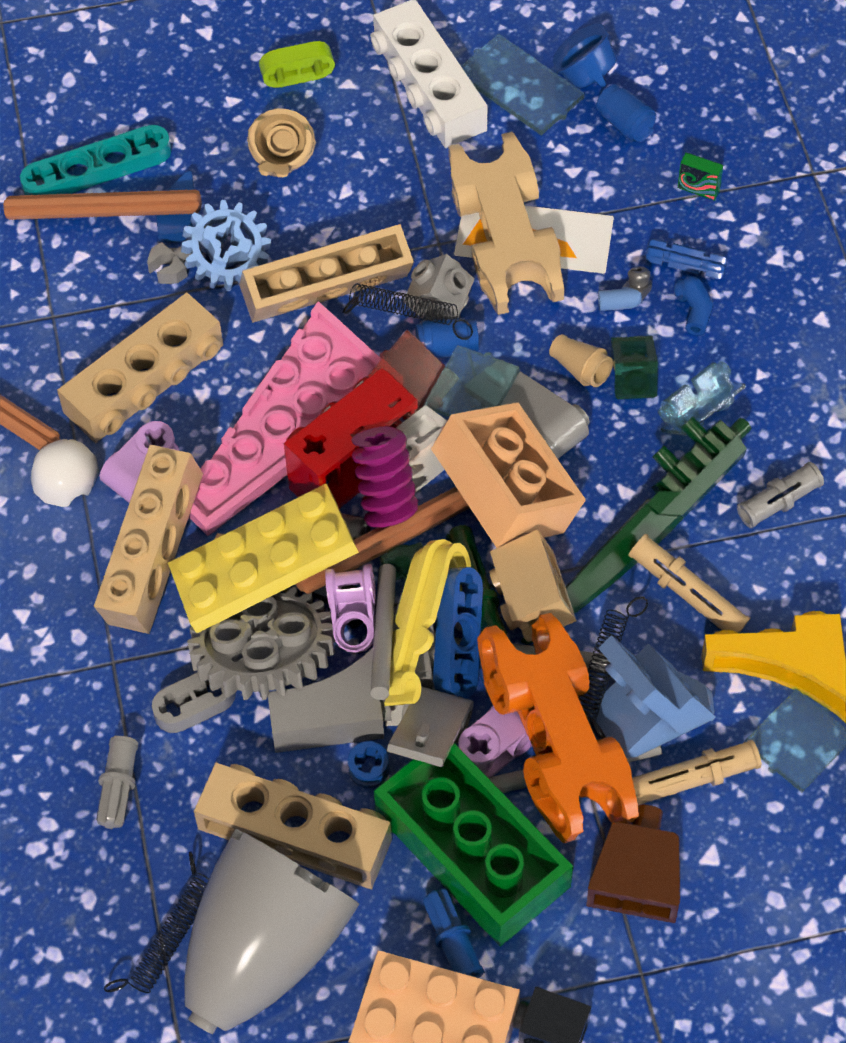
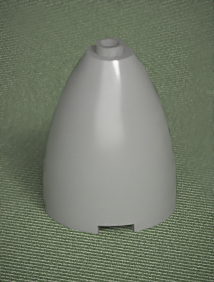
[184,829,359,1035]

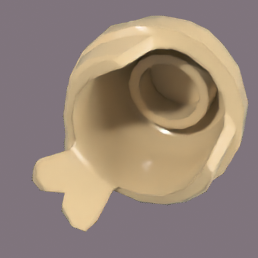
[247,108,316,177]

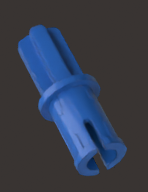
[423,889,485,978]

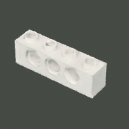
[370,0,487,148]

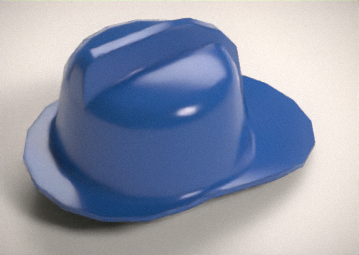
[553,23,617,89]

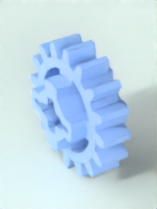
[181,200,271,291]

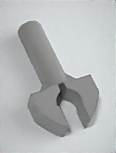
[147,242,201,284]

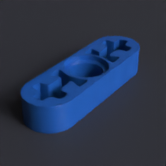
[433,567,483,699]

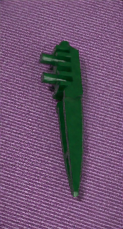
[521,416,752,645]

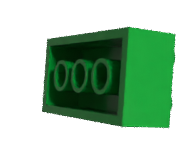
[374,743,573,947]

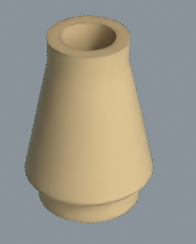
[549,334,613,387]

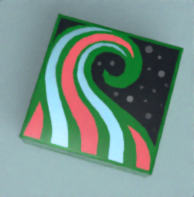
[677,153,724,201]

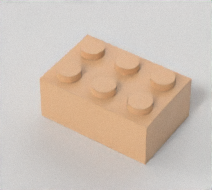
[431,402,586,548]
[349,950,520,1043]

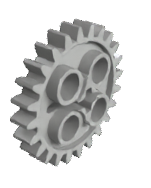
[187,587,335,700]

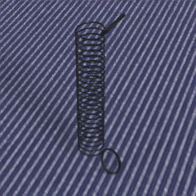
[343,283,473,340]
[578,597,648,739]
[104,851,209,993]

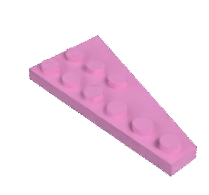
[189,301,402,536]

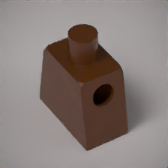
[586,804,680,923]

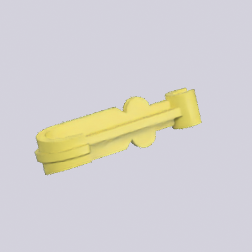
[384,539,471,706]

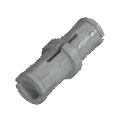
[737,462,824,528]

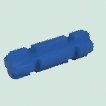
[646,238,727,279]

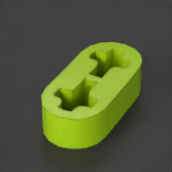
[259,41,335,88]

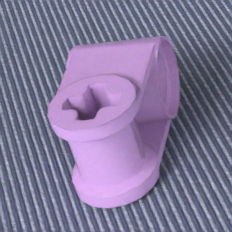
[99,421,179,503]
[325,564,376,653]
[458,706,532,778]

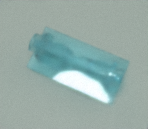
[658,361,746,436]

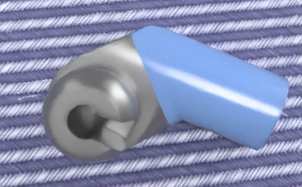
[598,266,652,311]

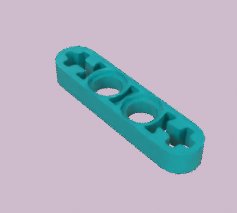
[20,125,171,195]

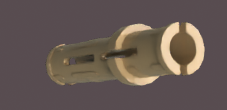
[628,534,751,633]
[632,739,762,805]

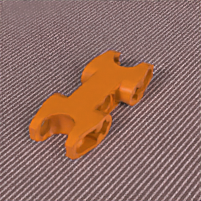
[477,613,639,844]

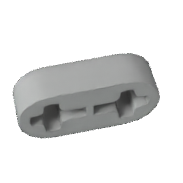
[152,672,236,733]

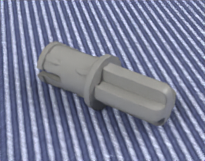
[96,736,139,829]

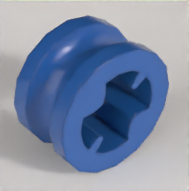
[348,741,389,788]

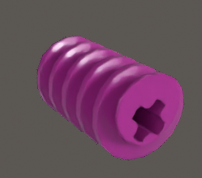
[351,426,418,527]

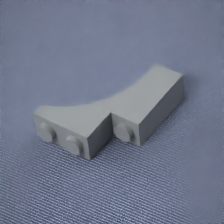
[268,593,435,753]

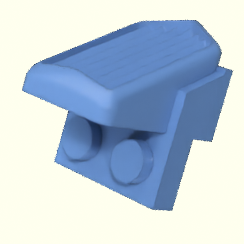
[589,635,716,758]

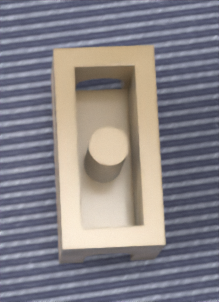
[489,530,577,642]

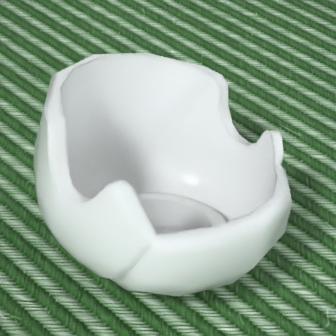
[31,439,99,507]

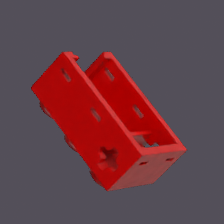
[283,368,418,509]

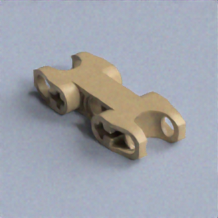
[448,132,564,315]

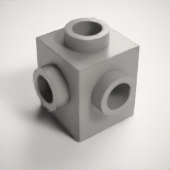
[404,254,475,320]

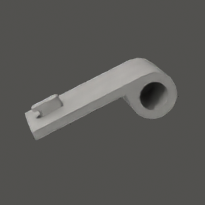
[464,360,590,459]
[387,686,474,767]

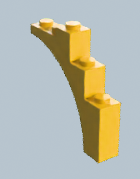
[701,611,846,723]

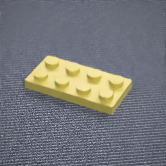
[168,483,359,633]

